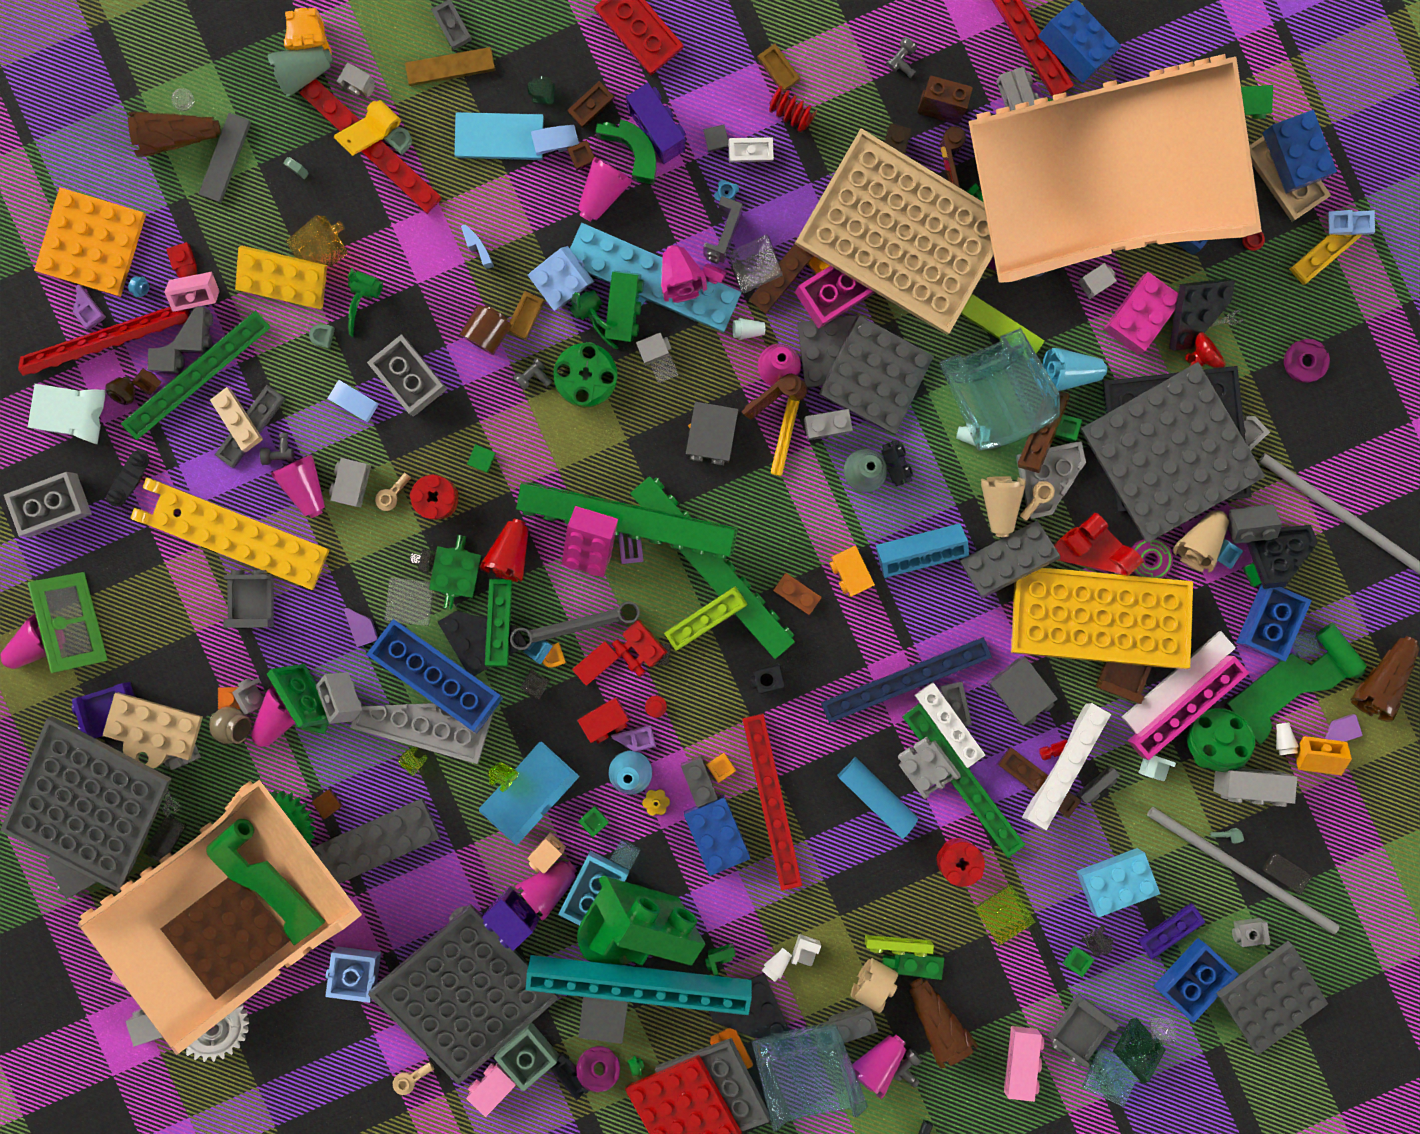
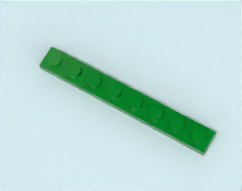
[121,310,271,440]
[902,703,1025,858]

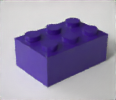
[626,82,686,164]
[482,886,540,951]

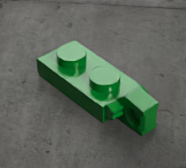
[882,952,944,980]

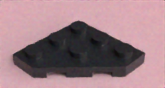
[1169,278,1235,351]
[1246,525,1318,589]
[438,611,528,676]
[709,973,791,1044]

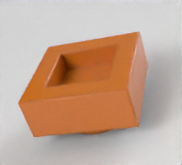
[218,687,241,710]

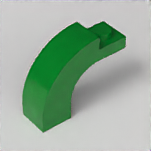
[596,119,657,185]

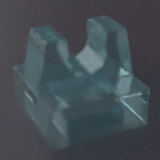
[610,839,640,870]

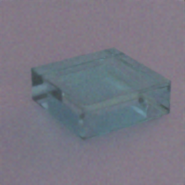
[1293,631,1320,658]

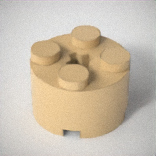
[851,958,898,1013]

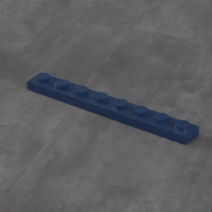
[820,637,992,723]

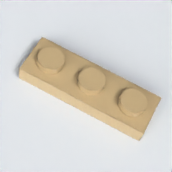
[210,387,263,452]

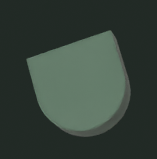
[385,128,412,155]
[283,157,309,180]
[309,324,335,349]

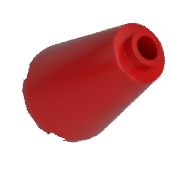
[480,519,529,582]

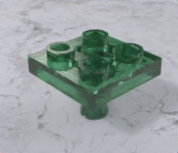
[1113,1018,1166,1084]

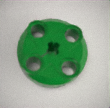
[554,342,617,408]
[1187,708,1255,772]

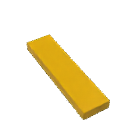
[1289,211,1362,285]

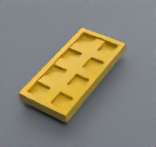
[235,246,327,309]

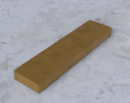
[405,47,495,86]

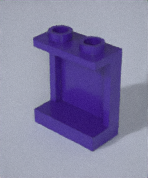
[71,682,135,738]

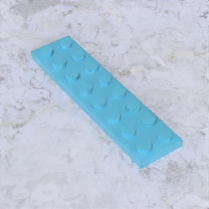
[570,223,742,333]

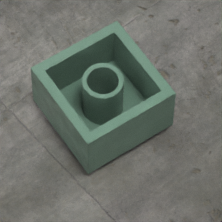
[494,1022,559,1092]

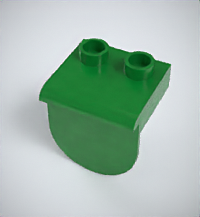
[577,876,705,965]

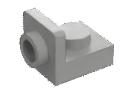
[232,678,264,715]

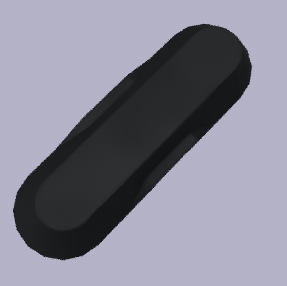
[106,450,149,507]

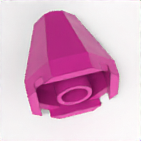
[661,245,707,303]

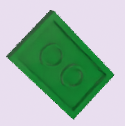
[267,664,328,728]

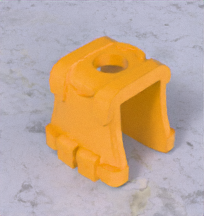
[284,8,332,55]

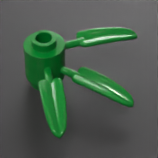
[347,267,383,337]
[569,289,618,349]

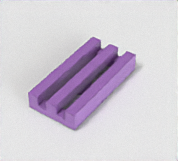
[618,532,644,564]

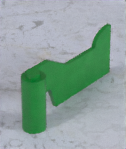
[1226,623,1367,745]
[206,819,325,945]

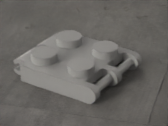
[898,737,961,799]

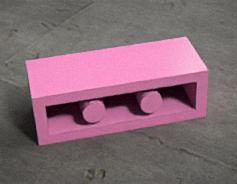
[1004,1026,1044,1102]

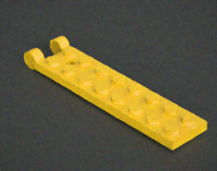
[130,477,330,590]

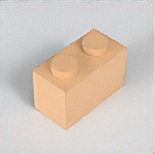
[527,832,566,874]

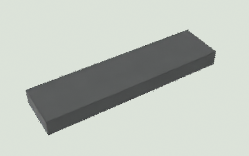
[199,113,251,203]
[215,385,286,468]

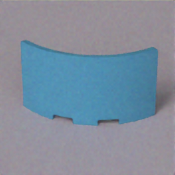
[479,742,580,846]

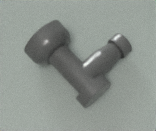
[886,37,917,78]
[513,358,553,390]
[260,433,294,465]
[894,1048,923,1088]

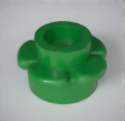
[627,1055,645,1077]

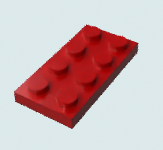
[594,0,684,76]

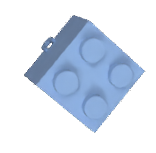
[528,246,594,311]
[326,946,381,1003]

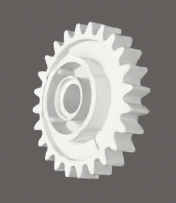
[185,1003,249,1062]

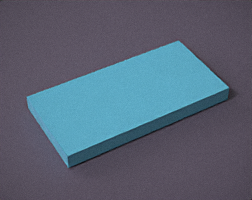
[455,112,544,160]

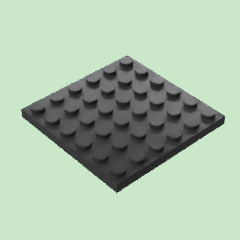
[1080,362,1265,543]
[0,716,172,893]
[368,904,559,1085]

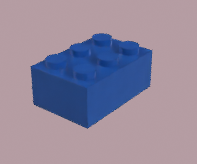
[1038,0,1122,84]
[1263,109,1337,194]
[1236,583,1312,662]
[684,794,750,876]
[1153,938,1239,1023]

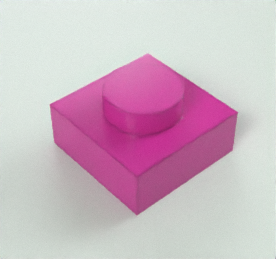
[702,263,727,284]

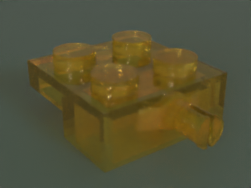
[286,215,348,266]

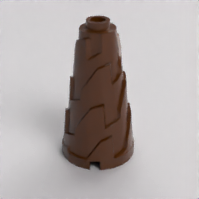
[128,111,221,158]
[1350,636,1420,722]
[909,978,978,1069]

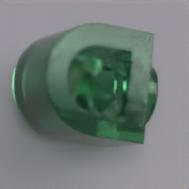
[528,76,555,104]

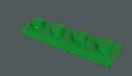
[485,579,512,667]

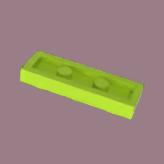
[865,935,934,957]

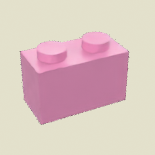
[165,272,220,311]
[466,1062,516,1117]

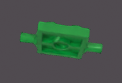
[429,535,481,610]

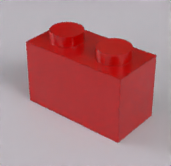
[577,697,630,744]

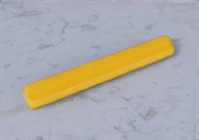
[771,397,799,476]

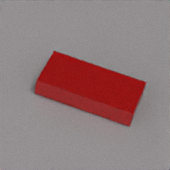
[572,641,619,686]

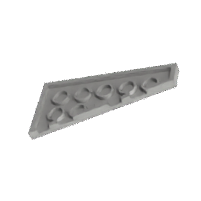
[350,703,494,764]

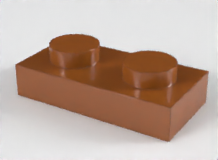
[773,573,822,615]

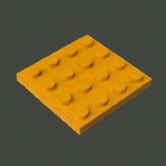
[34,187,146,297]

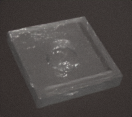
[728,234,783,293]
[384,577,434,626]

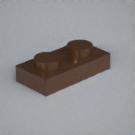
[567,81,615,128]

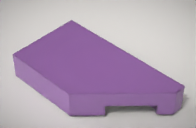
[73,284,106,330]
[344,608,378,647]
[1325,714,1363,742]
[611,725,656,752]

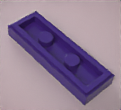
[1137,903,1205,960]

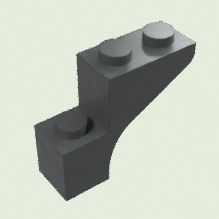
[147,306,213,374]

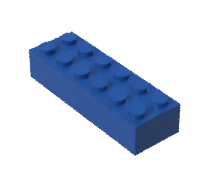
[366,619,503,734]

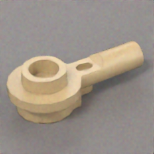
[375,473,411,511]
[1020,481,1055,521]
[393,1062,434,1095]

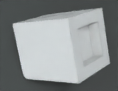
[791,934,821,966]

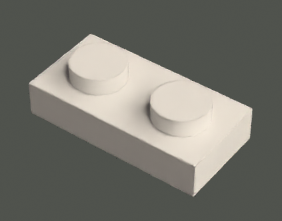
[728,138,774,162]

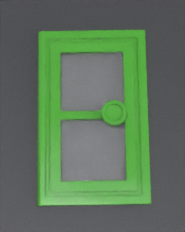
[28,572,108,673]

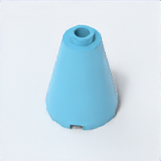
[1042,348,1107,392]
[609,751,652,795]

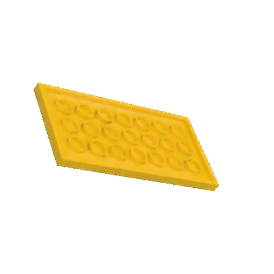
[1011,568,1193,670]

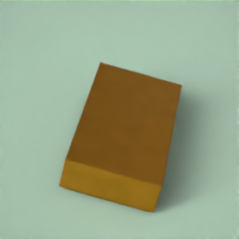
[757,44,801,93]
[508,291,545,340]

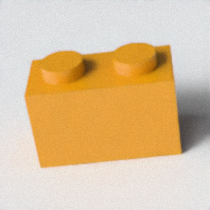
[829,545,875,597]
[1294,736,1352,776]

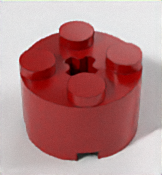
[410,474,458,520]
[937,838,985,887]

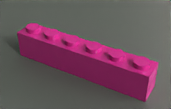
[1127,655,1249,760]

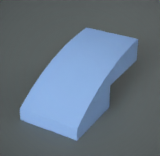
[531,125,579,155]
[1328,210,1375,235]
[461,225,494,269]
[328,380,379,423]

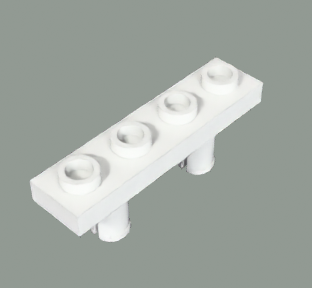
[915,682,985,768]

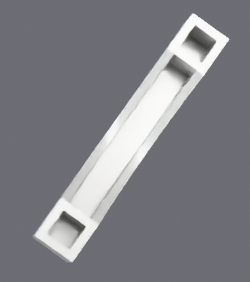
[1022,703,1111,830]

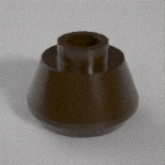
[105,377,136,405]

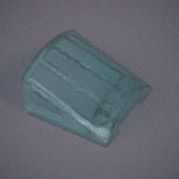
[939,328,1060,450]
[752,1024,868,1131]

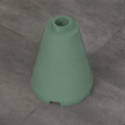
[268,46,333,97]
[844,449,887,492]

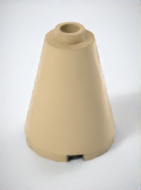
[981,476,1026,537]
[1173,510,1229,572]

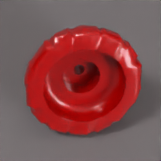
[1185,332,1226,368]

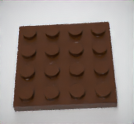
[160,878,291,1000]

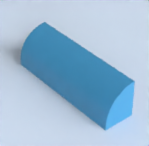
[876,523,969,578]
[837,757,918,840]

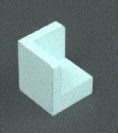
[1139,755,1176,781]

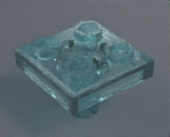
[1082,1046,1142,1107]

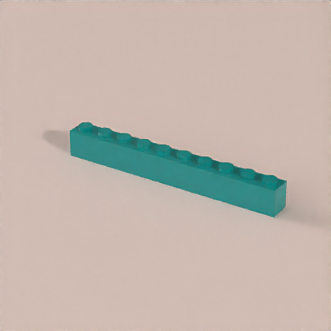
[525,955,752,1015]

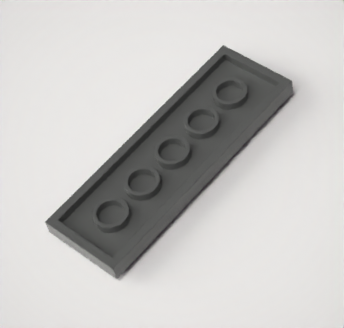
[312,798,441,884]

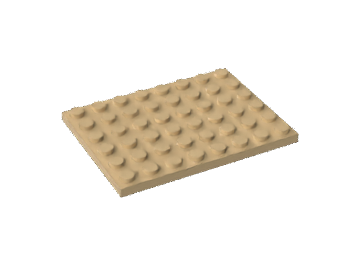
[794,129,994,335]

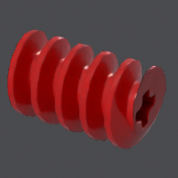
[769,85,817,133]

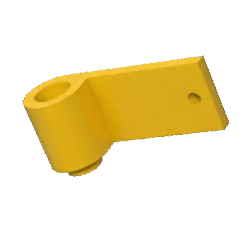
[334,100,401,156]

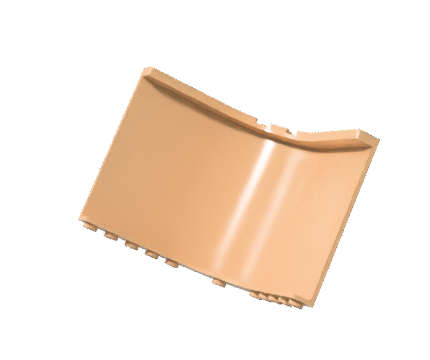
[969,54,1262,282]
[78,780,362,1055]

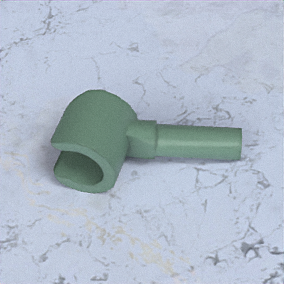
[1210,828,1244,843]

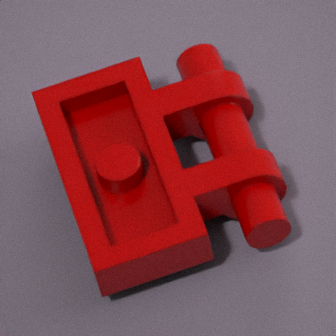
[612,620,668,677]

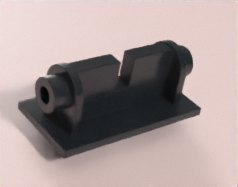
[881,440,913,487]
[550,1052,589,1101]

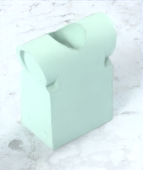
[28,384,106,444]

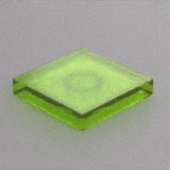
[974,884,1035,946]

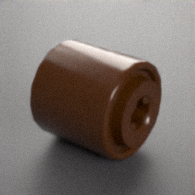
[459,304,511,355]

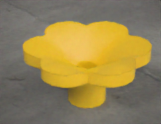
[642,789,670,816]

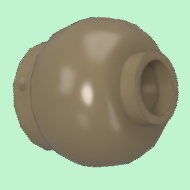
[209,706,251,744]

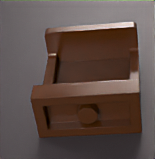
[917,76,973,125]
[1095,662,1152,704]

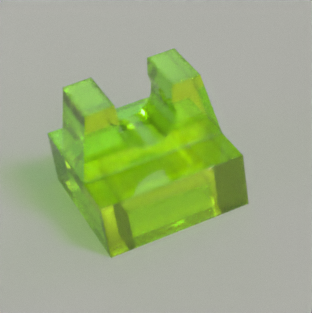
[397,746,428,776]
[487,762,519,792]

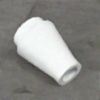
[1276,723,1299,755]
[762,948,792,982]

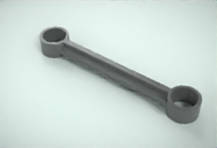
[510,601,640,650]

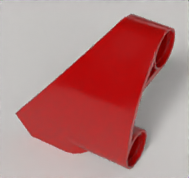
[1054,513,1144,576]

